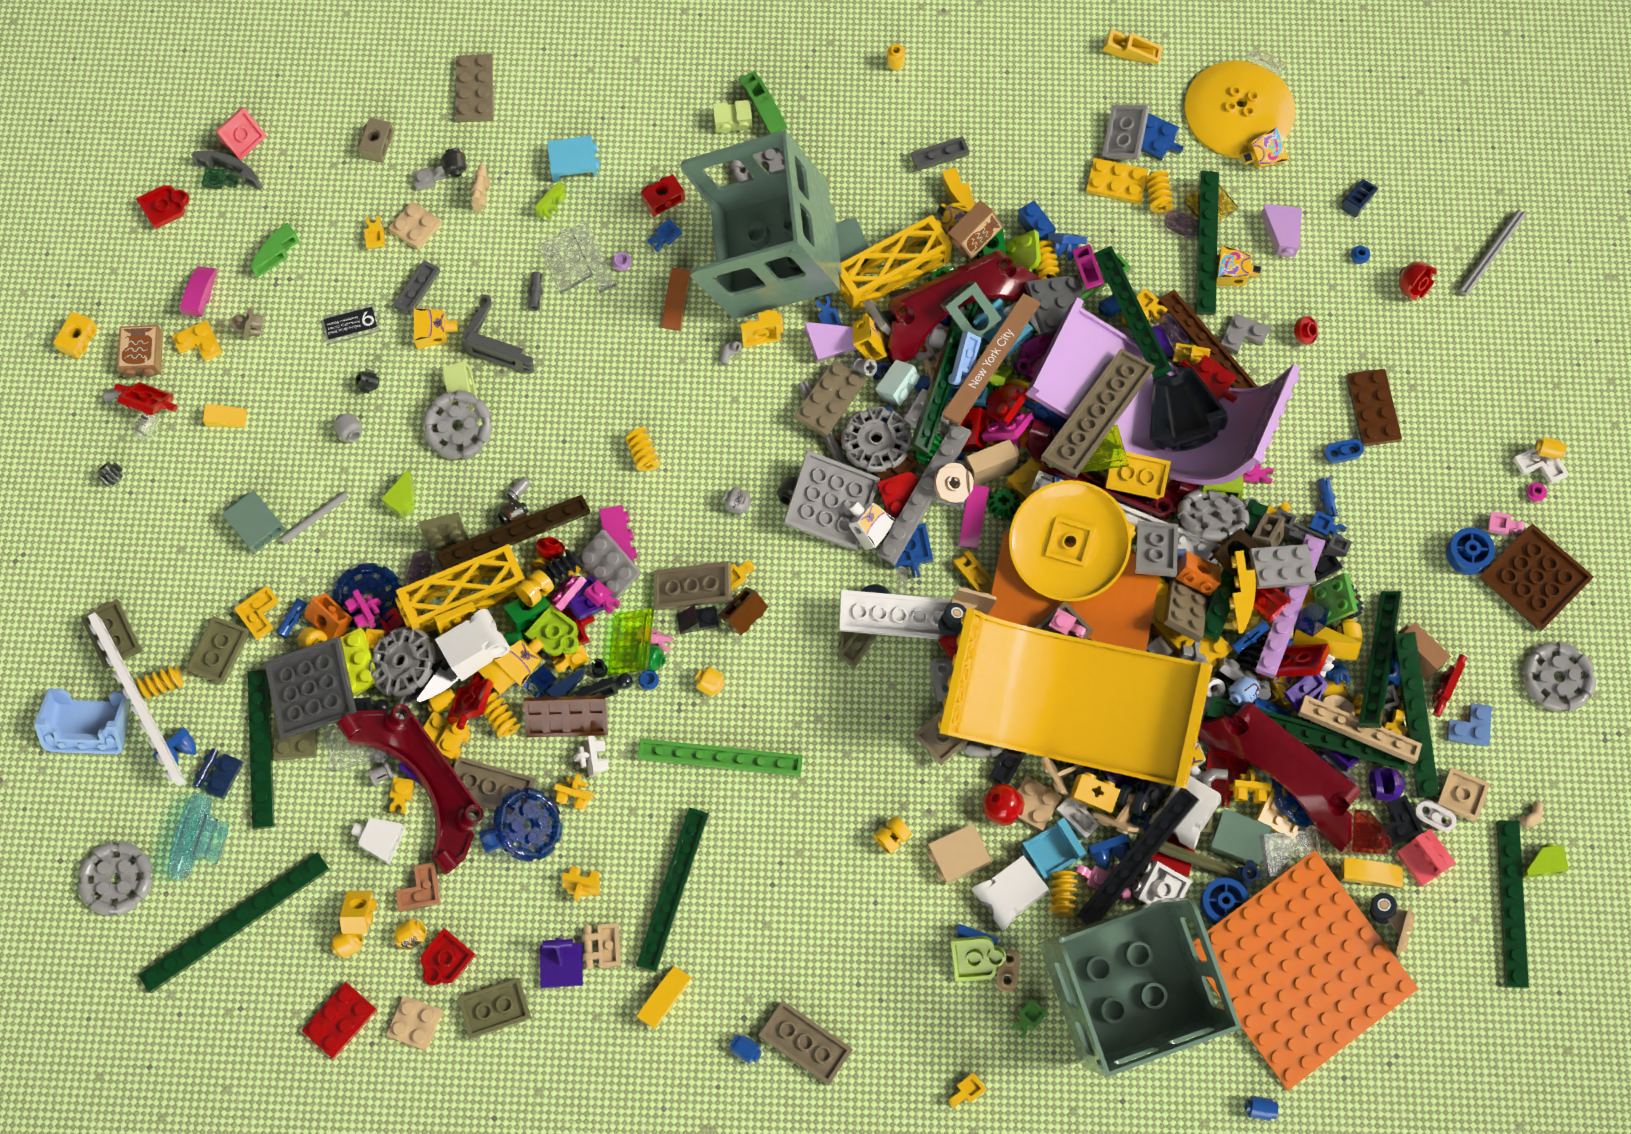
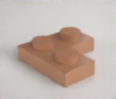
[396,862,441,912]

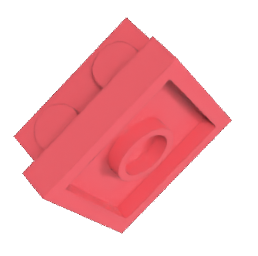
[215,107,267,160]
[1396,829,1456,887]

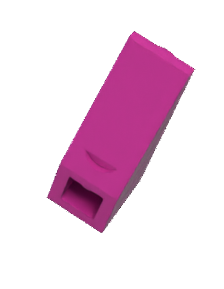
[599,505,638,564]

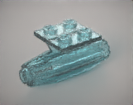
[167,793,230,881]

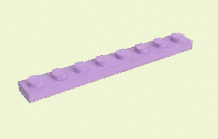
[1255,534,1325,679]

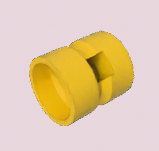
[515,570,554,607]
[873,815,912,855]

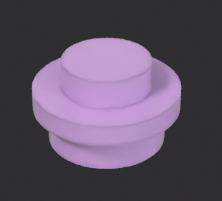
[612,252,632,271]

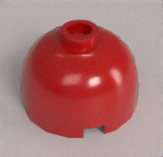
[1399,261,1437,301]
[981,783,1025,826]

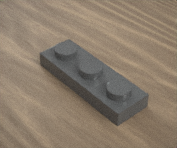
[911,136,970,171]
[393,260,441,316]

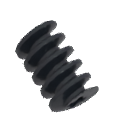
[537,549,583,586]
[1234,635,1266,675]

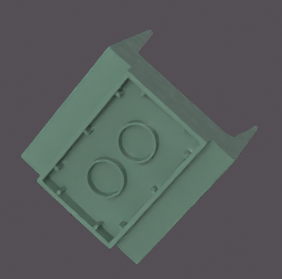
[681,130,842,319]
[1039,898,1241,1077]

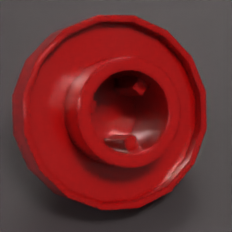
[1294,316,1318,345]
[535,537,565,561]

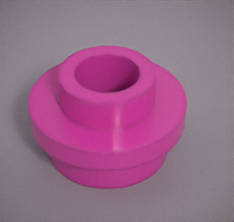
[1526,482,1547,502]

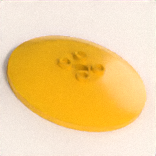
[1184,60,1295,159]
[1009,480,1131,602]

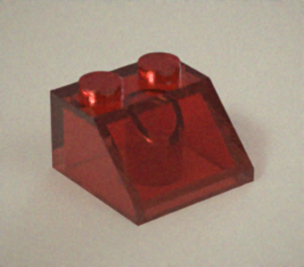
[1352,809,1392,854]

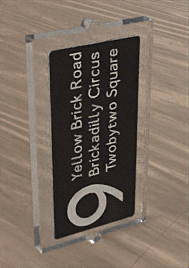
[320,303,382,346]

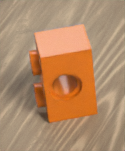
[1175,551,1221,596]
[304,593,353,639]

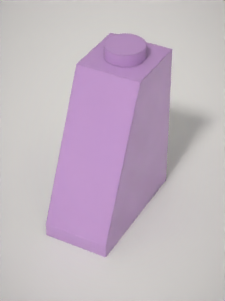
[1261,204,1302,257]
[804,322,858,363]

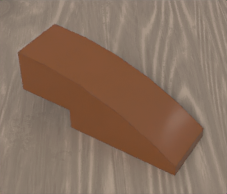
[662,267,691,331]

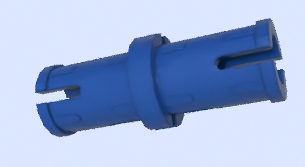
[1317,477,1338,518]
[276,598,308,638]
[1230,619,1270,654]

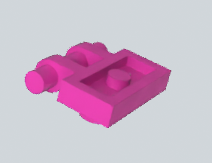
[549,575,586,611]

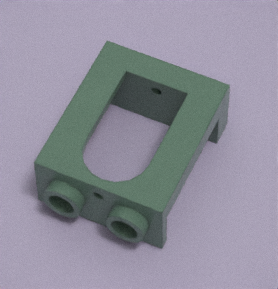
[940,281,1002,339]

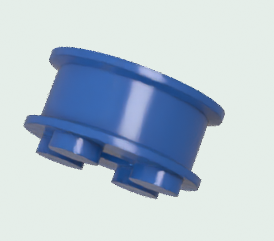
[1446,527,1495,575]
[1200,878,1249,925]

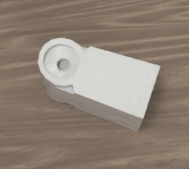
[435,609,510,681]
[1149,776,1221,850]
[971,855,1049,931]

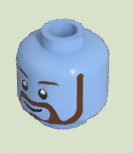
[1229,676,1260,706]

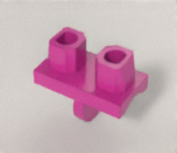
[345,589,381,629]

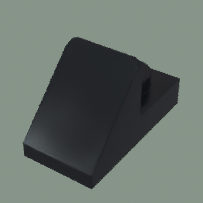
[677,605,719,635]

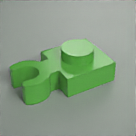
[1011,999,1048,1038]

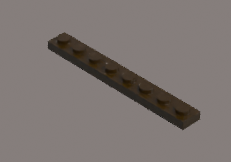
[436,495,590,571]

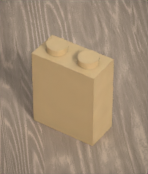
[965,440,1019,486]
[926,824,992,886]

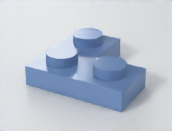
[1446,703,1492,747]

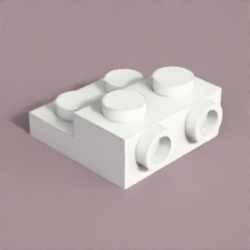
[1132,859,1192,904]

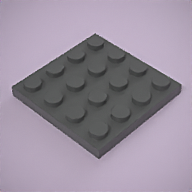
[264,637,357,740]

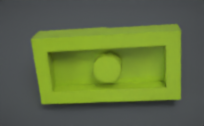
[534,181,567,220]

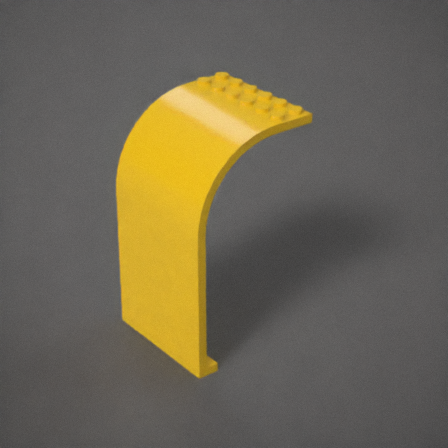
[938,608,1213,789]

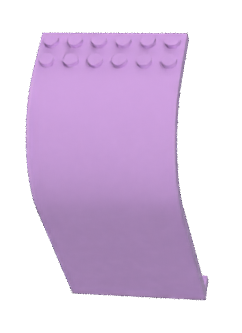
[1025,297,1300,485]

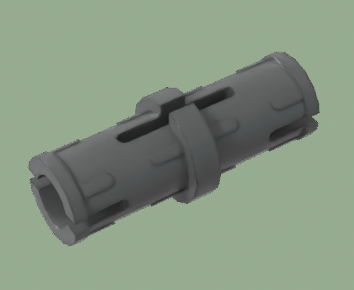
[528,271,543,311]

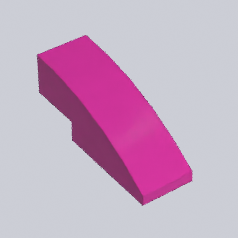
[1072,244,1104,290]
[180,266,217,317]
[958,485,989,550]

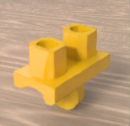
[1172,343,1211,366]
[1229,769,1272,804]
[554,773,595,810]
[562,866,600,902]

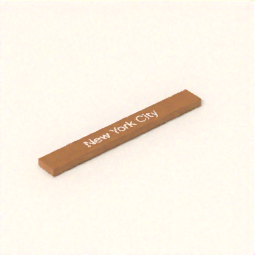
[942,293,1040,426]

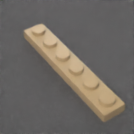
[1298,695,1422,764]

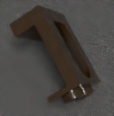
[1209,528,1261,589]

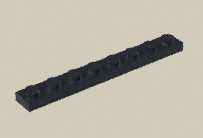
[1076,788,1200,925]

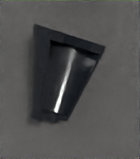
[1150,366,1228,452]

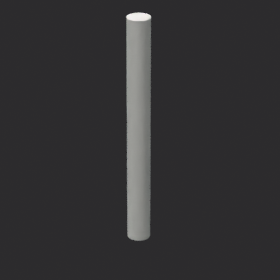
[280,491,349,544]

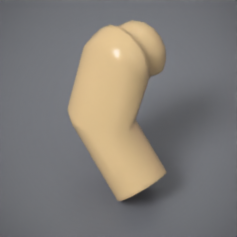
[1520,802,1544,828]

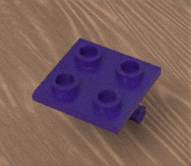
[540,937,583,988]

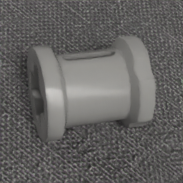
[852,358,877,376]
[367,761,394,787]

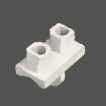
[573,736,609,778]

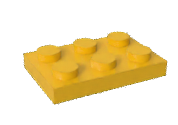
[1086,158,1149,205]
[1104,449,1171,499]

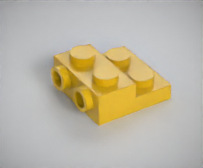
[740,310,783,348]
[423,711,472,764]

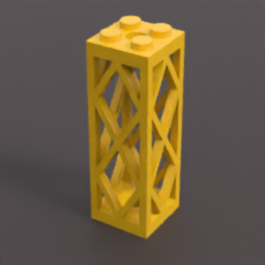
[839,215,953,313]
[395,544,525,634]

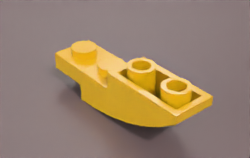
[1229,550,1256,633]

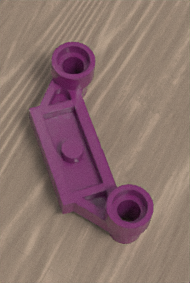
[1013,334,1055,374]

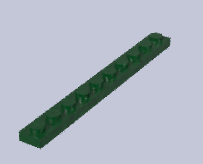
[910,301,978,456]
[1206,696,1409,772]
[138,852,330,993]

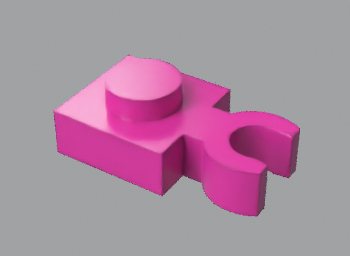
[1243,464,1274,485]
[583,580,621,614]

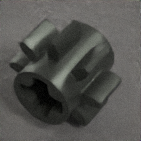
[355,368,379,394]
[98,462,123,486]

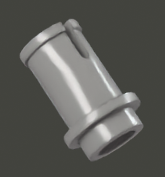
[507,476,532,500]

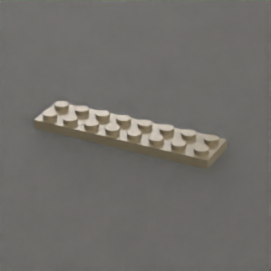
[1041,348,1155,479]

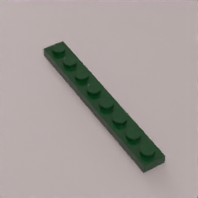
[1195,170,1219,316]
[1094,246,1172,379]
[1203,499,1268,643]
[1359,591,1403,728]
[1393,632,1440,798]
[247,669,275,830]
[636,807,709,973]
[1496,820,1529,989]

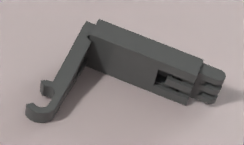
[461,294,534,374]

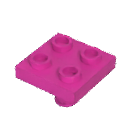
[981,411,1034,448]

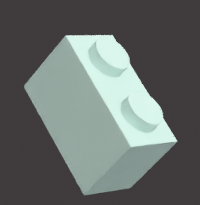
[875,360,920,407]

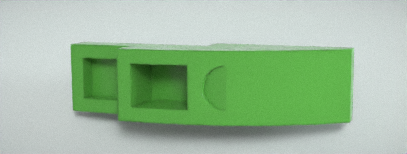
[739,71,788,134]

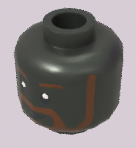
[441,148,467,177]
[498,499,529,526]

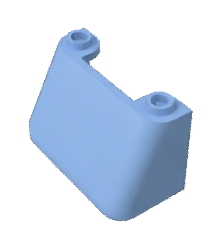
[34,688,131,754]

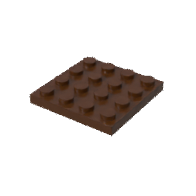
[1479,523,1594,632]

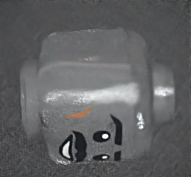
[130,412,160,441]

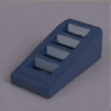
[1341,179,1379,218]
[545,669,585,697]

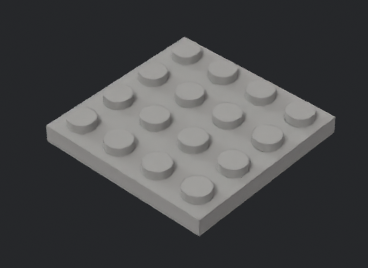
[782,450,880,551]

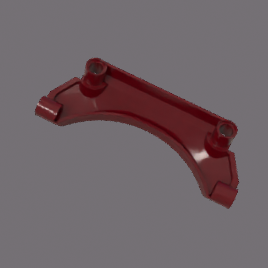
[887,250,1041,365]
[1026,419,1199,520]
[1198,702,1361,852]
[336,704,484,875]

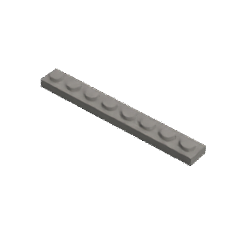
[877,423,971,566]

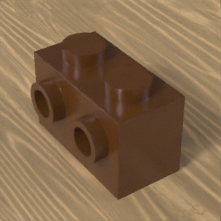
[719,587,769,635]

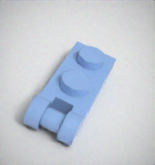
[948,332,981,388]

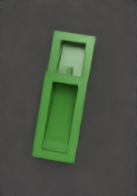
[251,223,300,278]

